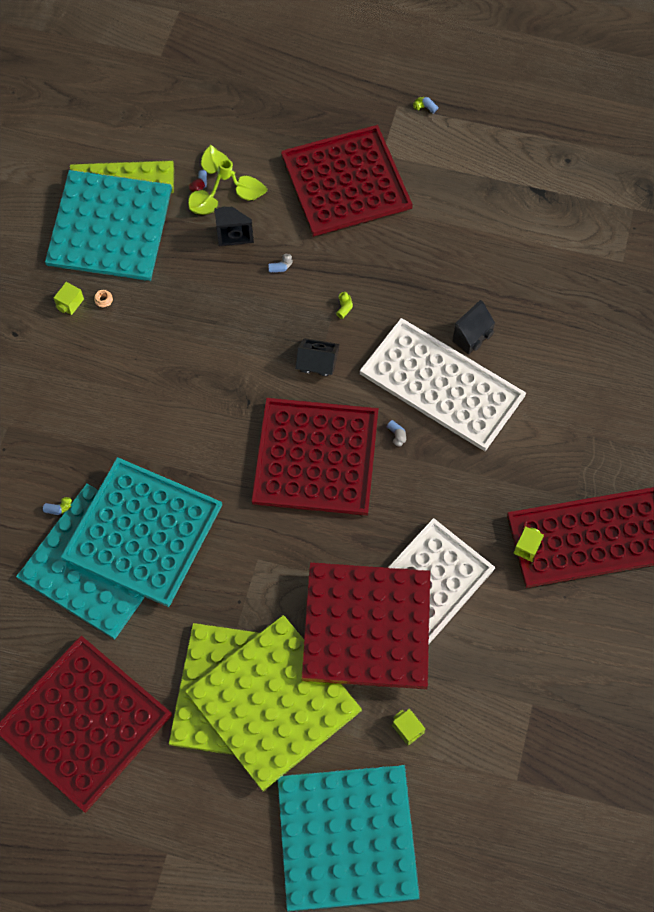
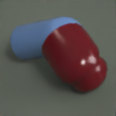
[189,170,207,192]

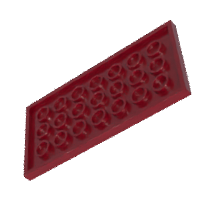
[507,487,654,588]

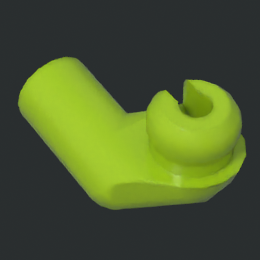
[336,292,353,319]

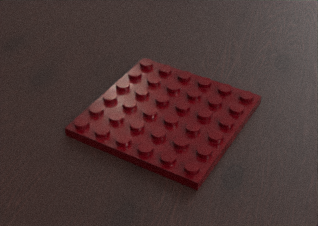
[281,125,413,236]
[252,398,379,516]
[302,562,430,689]
[0,635,172,813]

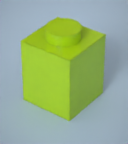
[54,282,84,315]
[513,527,544,562]
[392,709,425,746]

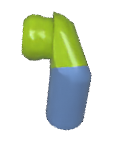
[413,97,438,114]
[43,497,72,515]

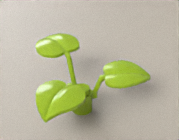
[189,145,267,215]

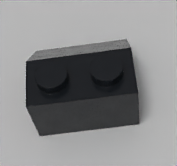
[214,206,254,246]
[452,300,495,355]
[295,338,340,376]

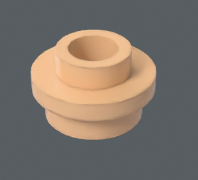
[94,290,113,307]

